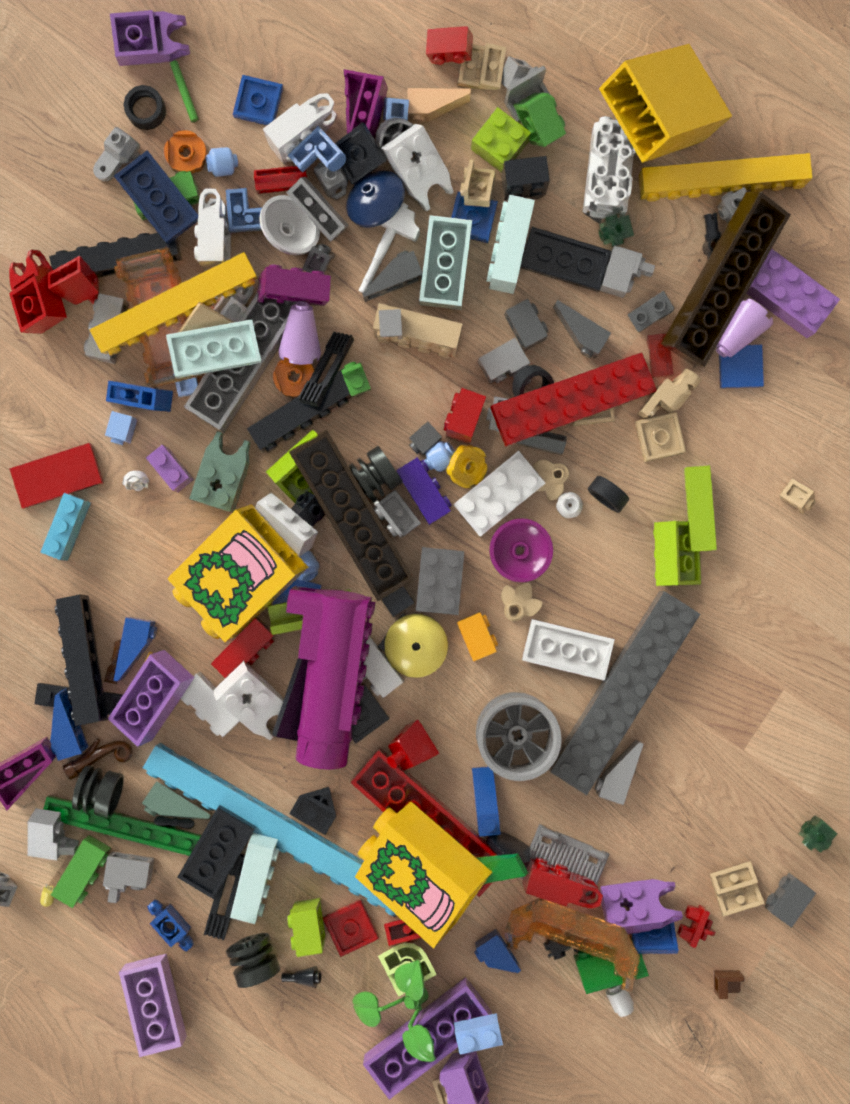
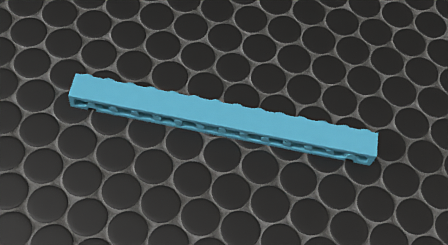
[143,743,397,917]

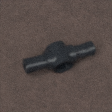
[702,213,722,260]

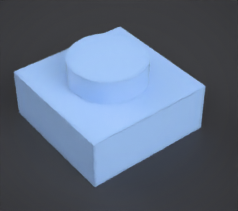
[174,375,198,397]

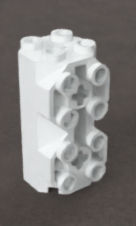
[583,116,636,219]

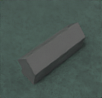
[515,432,567,455]

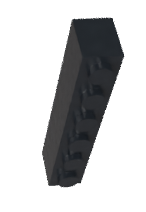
[49,233,182,278]
[247,361,364,453]
[55,594,108,726]

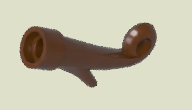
[63,738,133,780]

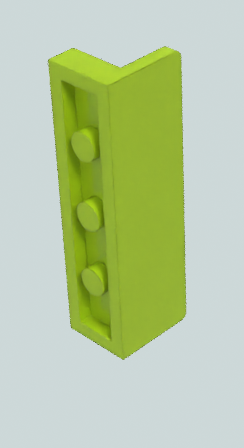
[684,465,717,552]
[268,590,351,635]

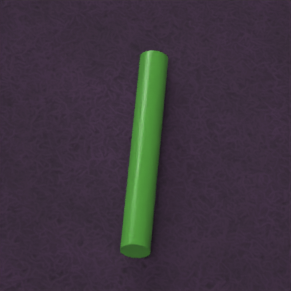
[170,60,199,123]

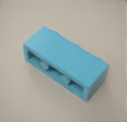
[41,493,91,561]

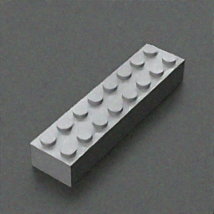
[184,264,296,433]

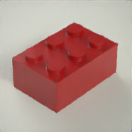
[443,388,486,445]

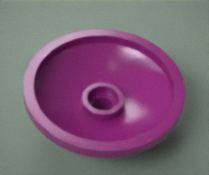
[489,519,553,582]

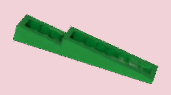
[476,854,528,884]

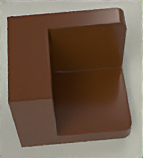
[714,970,744,999]

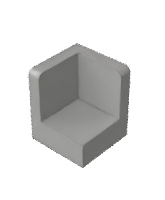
[501,56,533,88]
[379,309,402,340]

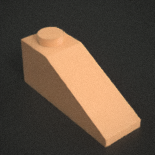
[407,88,471,124]

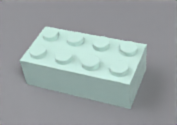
[486,195,535,294]
[419,215,472,310]

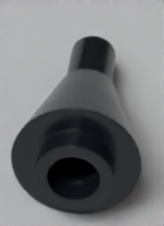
[281,966,322,988]

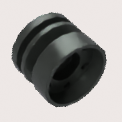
[349,446,403,502]
[72,765,124,819]
[226,933,281,988]

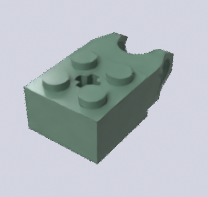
[189,431,251,513]

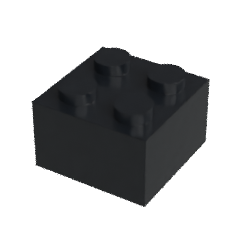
[501,156,550,200]

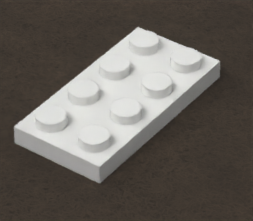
[454,451,545,537]
[522,619,615,681]

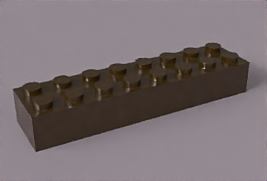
[661,192,791,367]
[289,430,414,601]

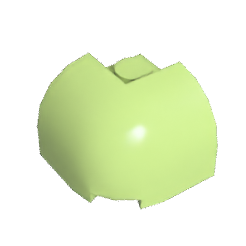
[378,943,437,997]

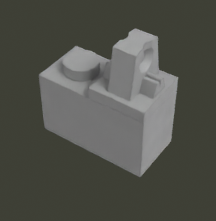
[600,245,655,298]
[478,338,532,385]
[28,808,79,861]
[103,852,155,903]

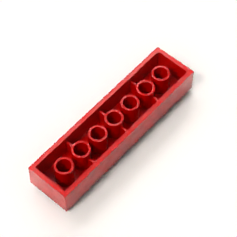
[350,747,497,898]

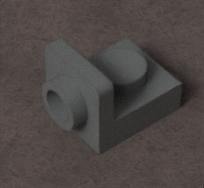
[302,244,336,273]

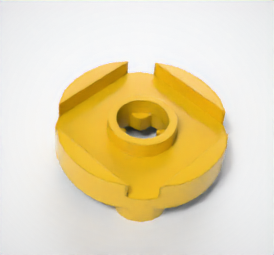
[446,445,487,488]

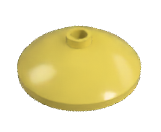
[385,614,448,678]

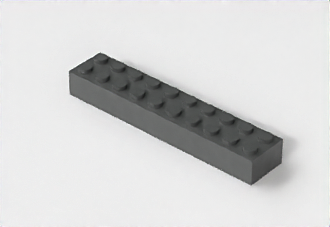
[549,591,700,795]

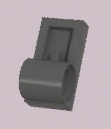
[628,291,675,333]

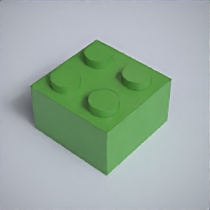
[513,92,566,147]

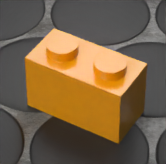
[456,612,499,662]

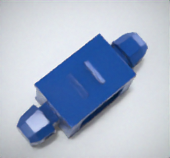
[147,900,194,952]

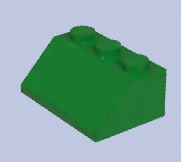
[573,937,649,994]

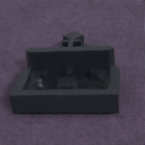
[289,787,336,835]
[486,832,530,869]

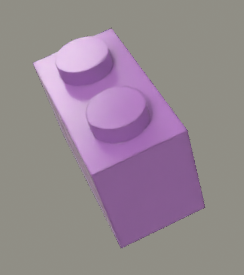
[146,444,194,493]

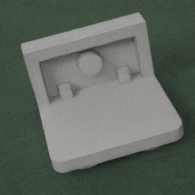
[504,66,550,123]
[373,490,421,538]

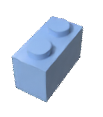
[454,1013,503,1055]

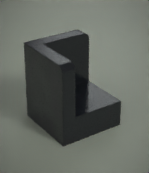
[382,586,414,617]

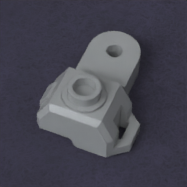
[93,127,141,181]
[313,162,349,200]

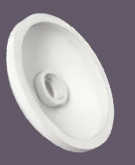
[260,195,320,255]

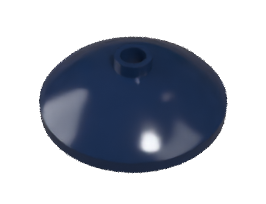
[346,170,405,228]

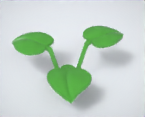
[352,960,436,1062]

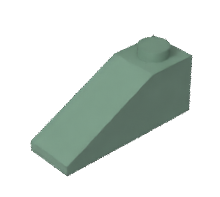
[142,781,211,820]

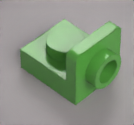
[341,362,371,398]

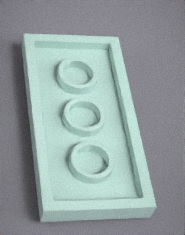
[166,319,261,379]

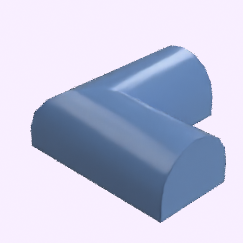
[288,126,346,172]
[226,188,262,233]

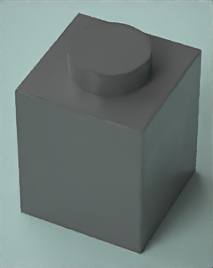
[409,421,442,456]

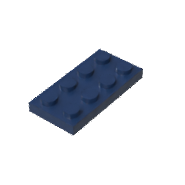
[114,150,198,245]

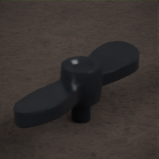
[154,816,195,829]

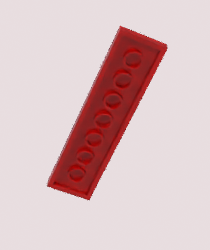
[490,352,657,447]

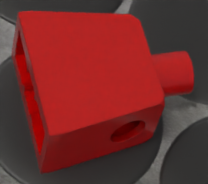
[48,256,99,305]
[387,719,440,770]

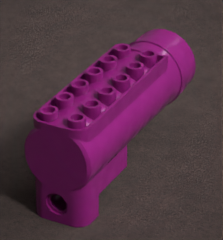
[286,586,376,770]

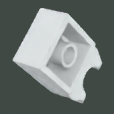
[263,93,337,164]
[381,124,454,211]
[194,189,231,271]
[213,661,283,740]

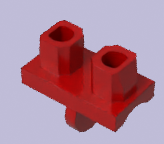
[677,904,716,948]

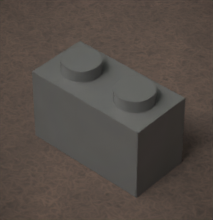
[504,299,549,351]
[764,873,816,928]

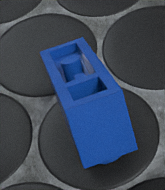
[106,380,173,412]
[114,617,157,681]
[50,689,88,761]
[472,766,500,837]

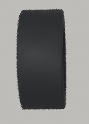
[123,85,166,130]
[512,365,554,397]
[588,476,629,513]

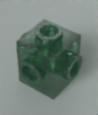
[598,214,634,247]
[798,815,838,853]

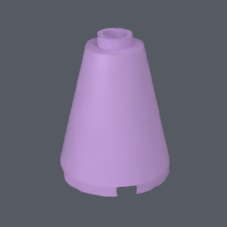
[716,298,773,357]
[278,301,321,365]

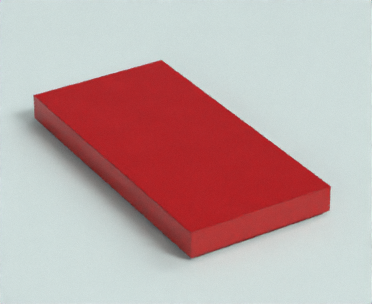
[9,443,104,509]

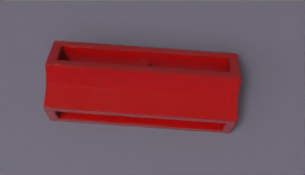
[254,166,308,194]

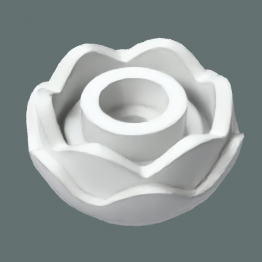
[122,471,150,491]
[556,492,583,518]

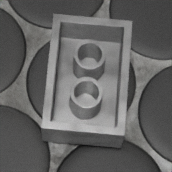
[416,547,464,615]

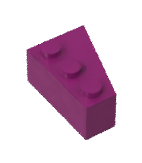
[344,69,388,139]
[257,264,331,306]
[0,737,56,811]

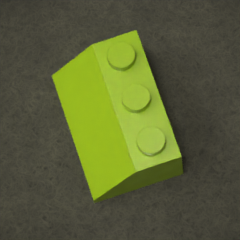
[266,430,318,503]
[653,521,701,586]

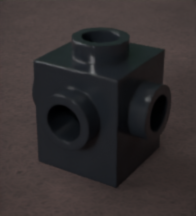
[291,491,325,527]

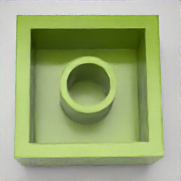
[471,107,531,173]
[288,898,326,957]

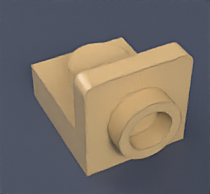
[780,479,816,514]

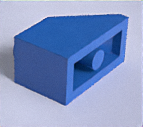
[474,929,521,973]

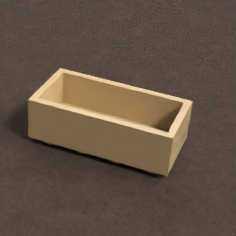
[373,303,463,358]

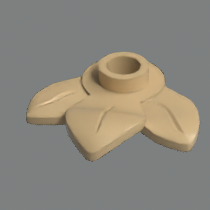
[533,460,569,501]
[501,583,543,621]

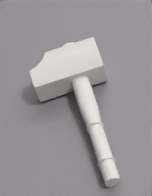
[358,203,420,293]

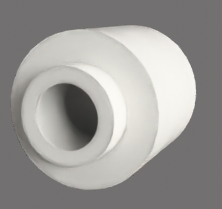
[606,984,634,1017]

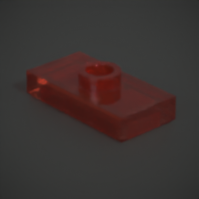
[647,333,674,378]

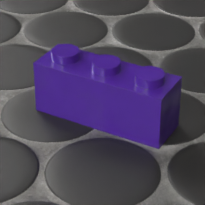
[396,457,452,525]

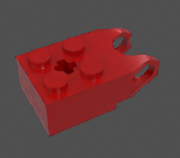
[9,249,67,334]
[522,857,603,908]

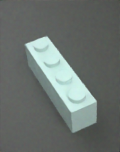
[230,833,279,924]

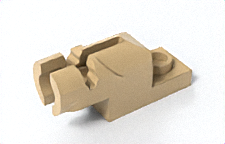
[637,369,701,419]

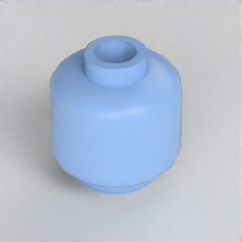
[206,147,238,177]
[424,441,455,472]
[297,550,320,582]

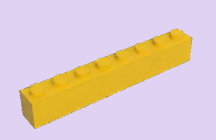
[638,153,812,202]
[89,252,258,356]

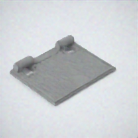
[519,824,609,903]

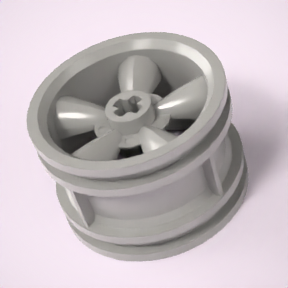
[476,692,562,781]

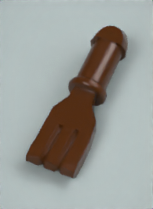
[104,640,121,685]

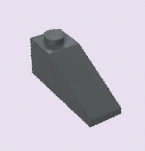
[362,251,423,302]
[553,300,611,358]

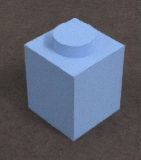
[383,97,409,121]
[105,411,137,445]

